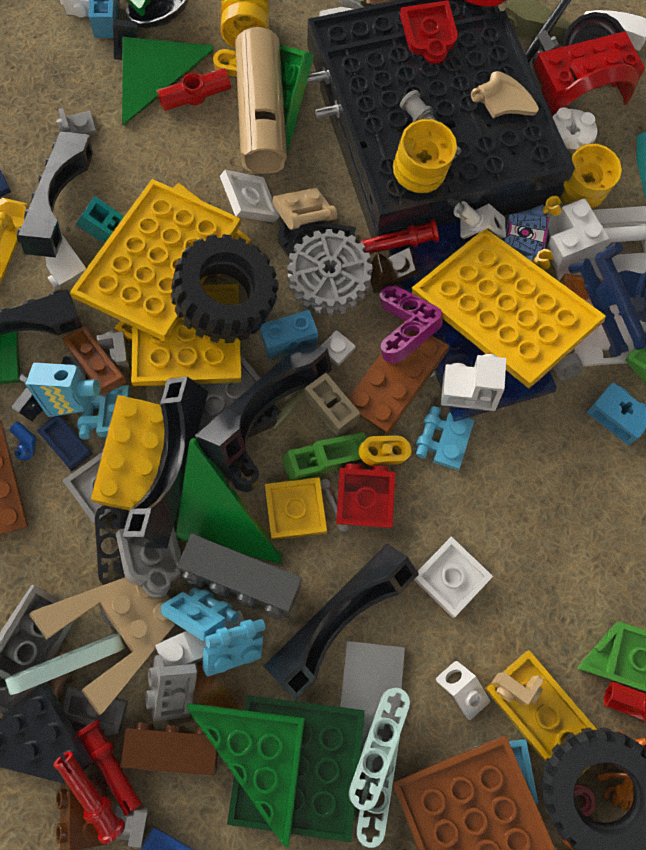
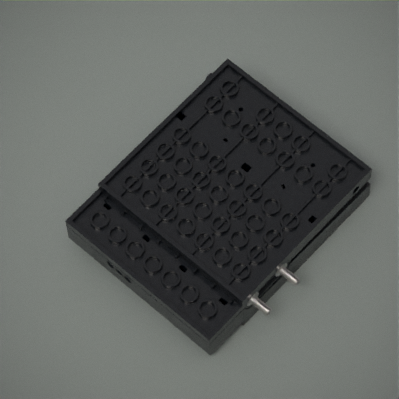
[307,0,575,238]

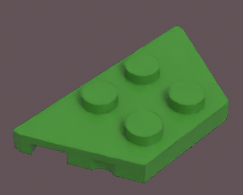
[577,621,646,693]

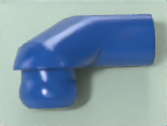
[9,422,36,461]

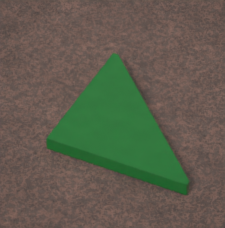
[122,37,214,125]
[280,44,315,150]
[176,438,283,563]
[186,703,305,847]

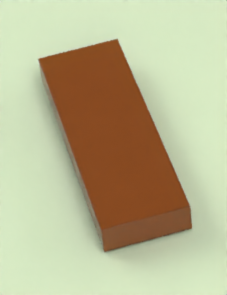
[62,326,126,396]

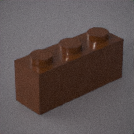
[120,722,218,776]

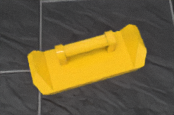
[0,198,29,285]

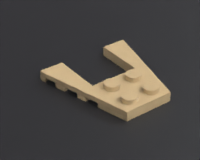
[30,577,176,715]

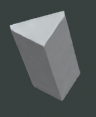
[0,585,74,715]

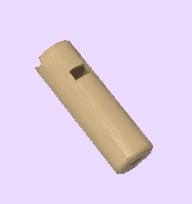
[235,27,287,174]

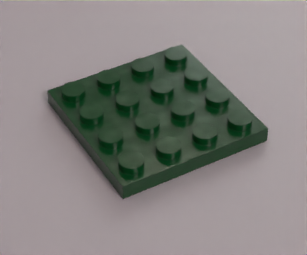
[227,695,365,843]

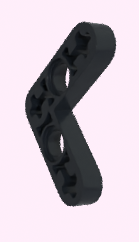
[221,404,279,492]
[94,505,179,585]

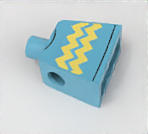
[25,363,100,417]

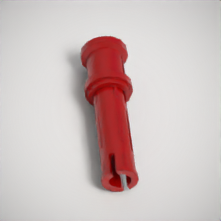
[360,219,439,254]
[77,719,142,816]
[53,751,125,844]

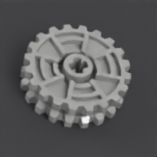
[287,229,372,316]

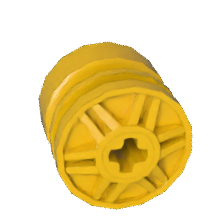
[220,0,269,49]
[393,119,457,193]
[561,144,622,209]

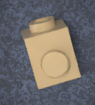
[491,672,544,705]

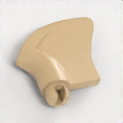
[471,71,539,118]

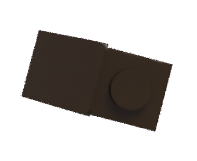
[371,248,420,293]

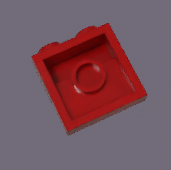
[336,464,396,528]

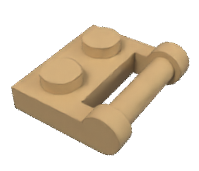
[272,188,337,230]

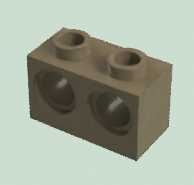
[305,373,360,437]

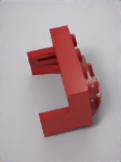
[534,31,645,117]

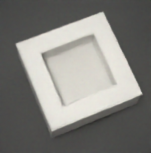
[321,330,356,366]

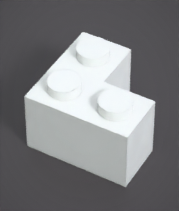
[546,198,609,272]
[441,354,506,411]

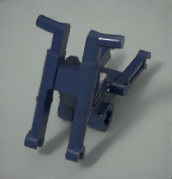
[568,242,646,357]

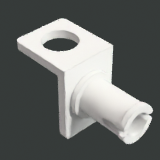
[454,201,506,239]

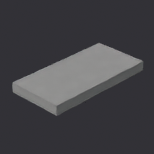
[340,641,405,770]

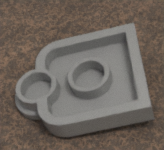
[116,526,181,597]

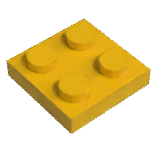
[265,477,327,540]

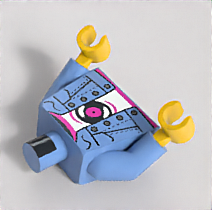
[489,196,562,270]

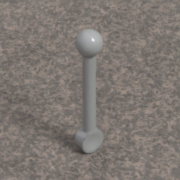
[320,479,349,532]

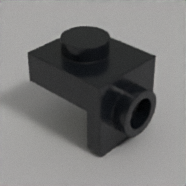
[113,20,137,60]
[11,374,43,422]

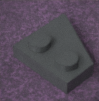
[62,686,128,736]

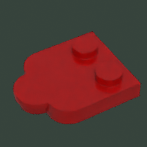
[400,0,458,64]

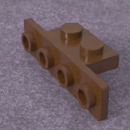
[56,778,107,850]

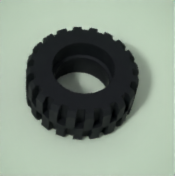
[171,234,278,343]
[541,727,646,850]

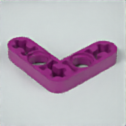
[379,286,443,363]

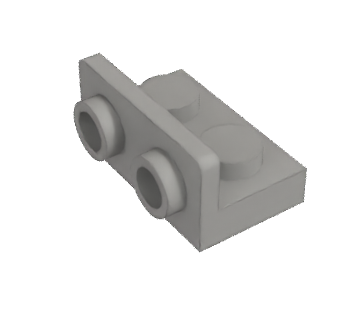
[145,655,197,722]

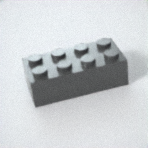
[177,534,302,620]

